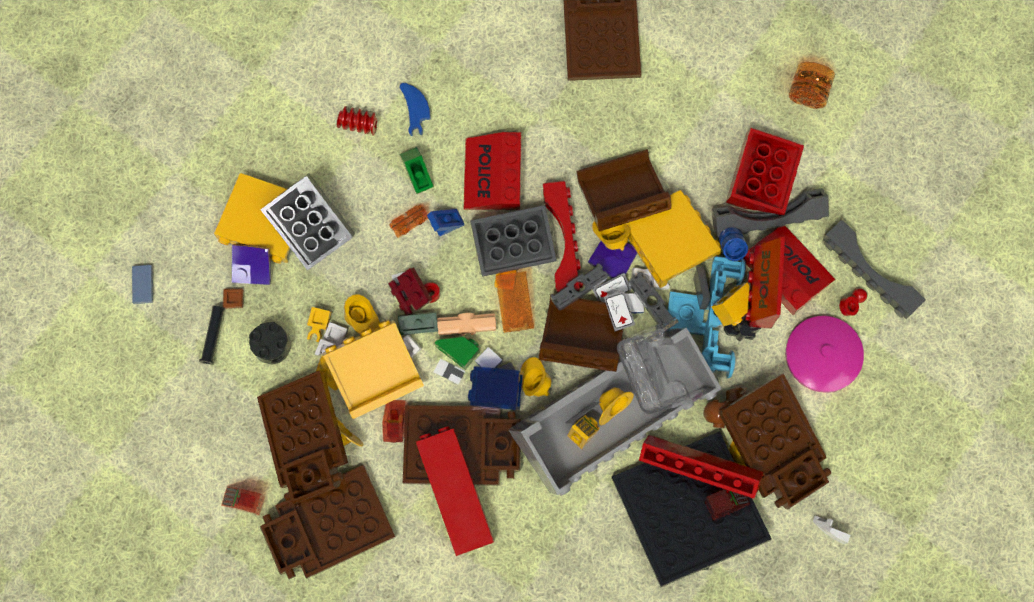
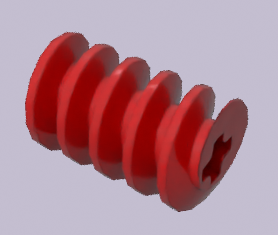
[337,106,377,136]

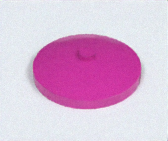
[785,316,864,393]

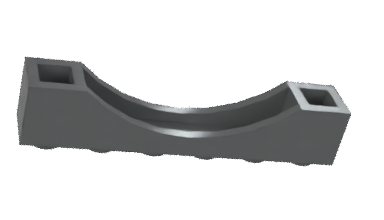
[712,188,829,237]
[823,220,926,319]

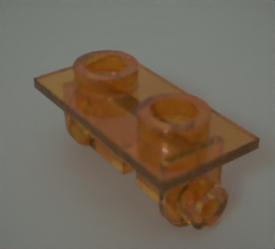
[389,204,428,238]

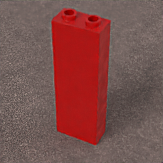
[416,426,495,556]

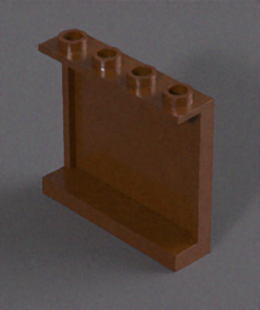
[576,149,671,232]
[539,294,623,372]

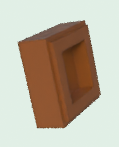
[223,288,244,309]

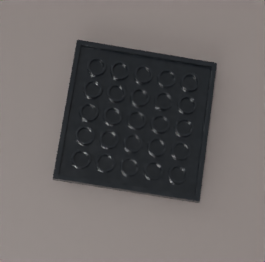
[611,431,772,588]

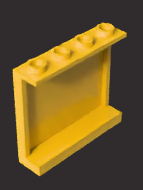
[214,173,290,264]
[625,190,721,288]
[322,319,424,419]

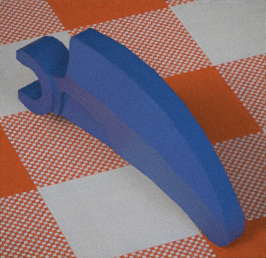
[400,83,431,136]

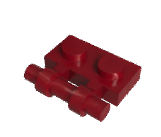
[388,267,432,314]

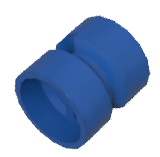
[719,227,748,261]

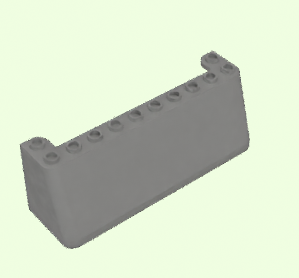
[509,327,722,496]

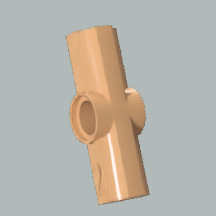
[437,313,496,336]

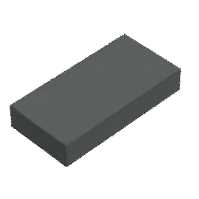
[693,267,710,310]

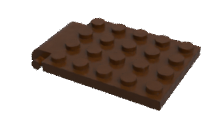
[563,0,641,81]
[257,370,348,504]
[718,373,831,509]
[403,405,521,486]
[260,465,396,580]

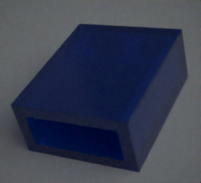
[468,366,524,410]

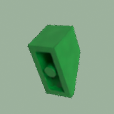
[399,147,434,194]
[434,337,480,370]

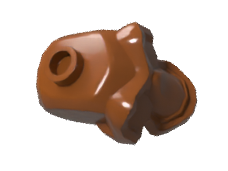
[703,387,747,428]

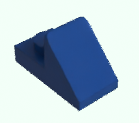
[427,209,465,237]

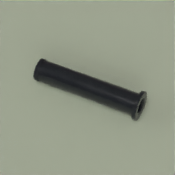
[199,306,225,365]

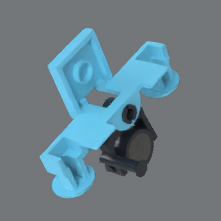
[665,257,761,379]

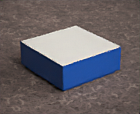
[625,293,644,314]
[475,347,502,373]

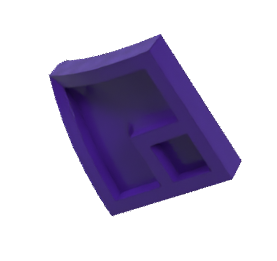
[588,241,637,278]
[232,244,271,285]

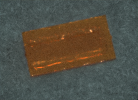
[495,271,534,333]

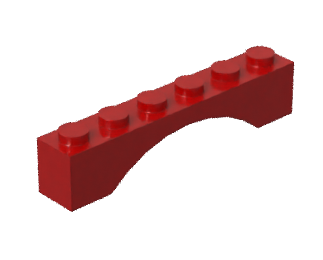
[543,181,583,293]

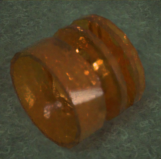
[789,62,835,109]

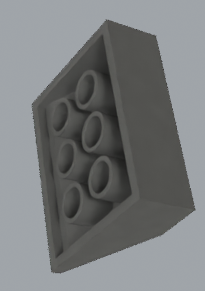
[261,173,355,271]
[470,205,557,277]

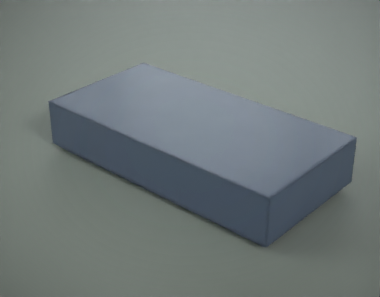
[132,265,153,304]

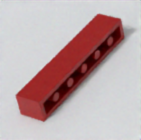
[639,435,764,499]

